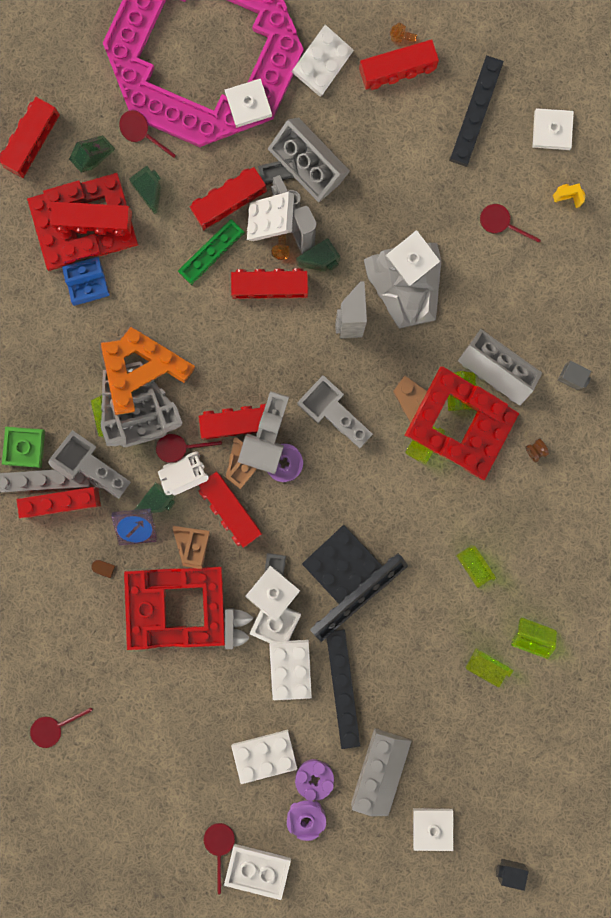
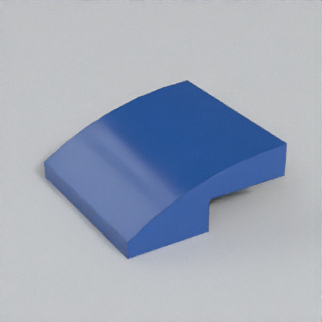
[62,257,110,306]

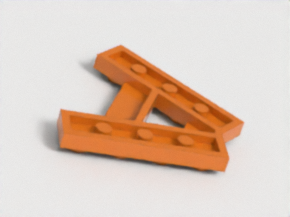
[101,327,195,415]

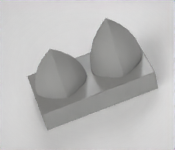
[225,608,253,649]

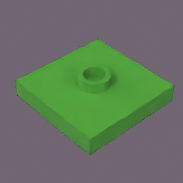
[2,427,45,468]

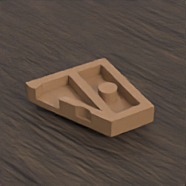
[393,376,427,423]
[226,436,257,489]
[173,526,210,569]

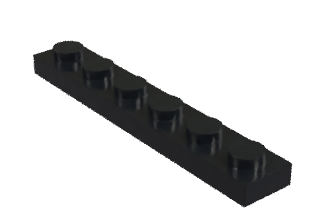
[449,55,504,167]
[310,553,408,642]
[327,629,361,749]

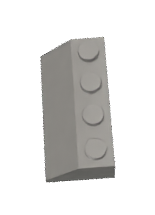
[268,117,350,202]
[335,281,367,339]
[458,329,542,405]
[351,728,412,816]

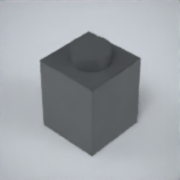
[558,361,591,390]

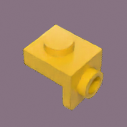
[553,183,585,208]

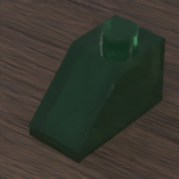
[69,135,115,173]
[129,166,161,214]
[296,238,340,271]
[132,482,176,515]

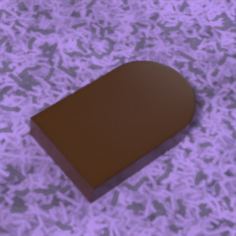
[92,560,115,578]

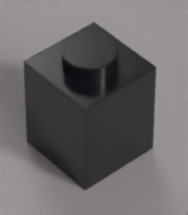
[496,859,529,891]

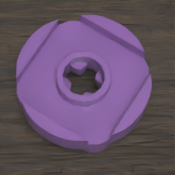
[268,444,303,482]
[295,759,334,801]
[287,801,326,841]

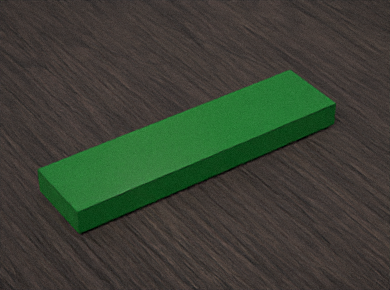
[178,219,245,285]

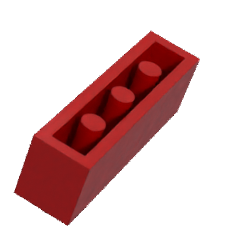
[359,39,439,90]
[0,97,60,178]
[189,167,267,231]
[50,202,132,236]
[231,268,308,299]
[198,404,266,440]
[198,471,263,548]
[16,487,101,518]

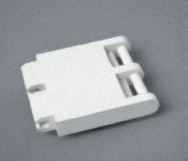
[158,451,209,496]

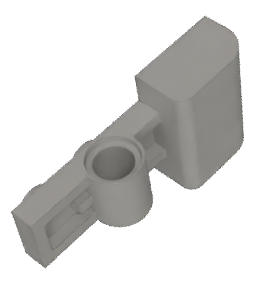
[271,175,316,254]
[297,375,373,449]
[238,391,289,474]
[48,430,131,499]

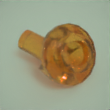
[390,22,417,43]
[271,234,290,260]

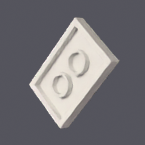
[291,25,354,97]
[247,192,294,241]
[269,640,312,700]
[231,730,297,784]
[224,844,291,900]

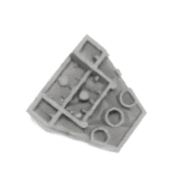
[364,243,441,329]
[101,361,182,447]

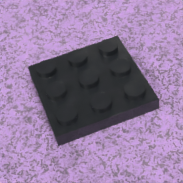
[302,524,382,604]

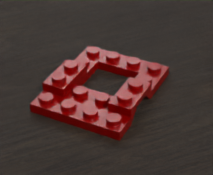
[27,173,139,271]
[404,367,519,481]
[124,566,225,650]

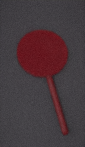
[119,110,176,158]
[480,204,541,243]
[156,434,222,463]
[30,708,93,748]
[204,823,235,895]

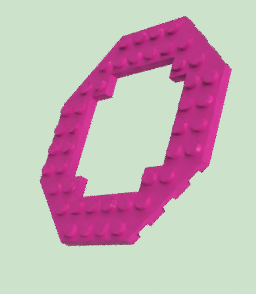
[103,0,304,147]

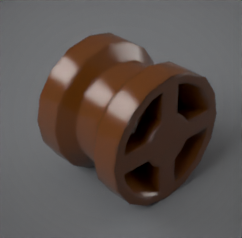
[525,439,549,463]

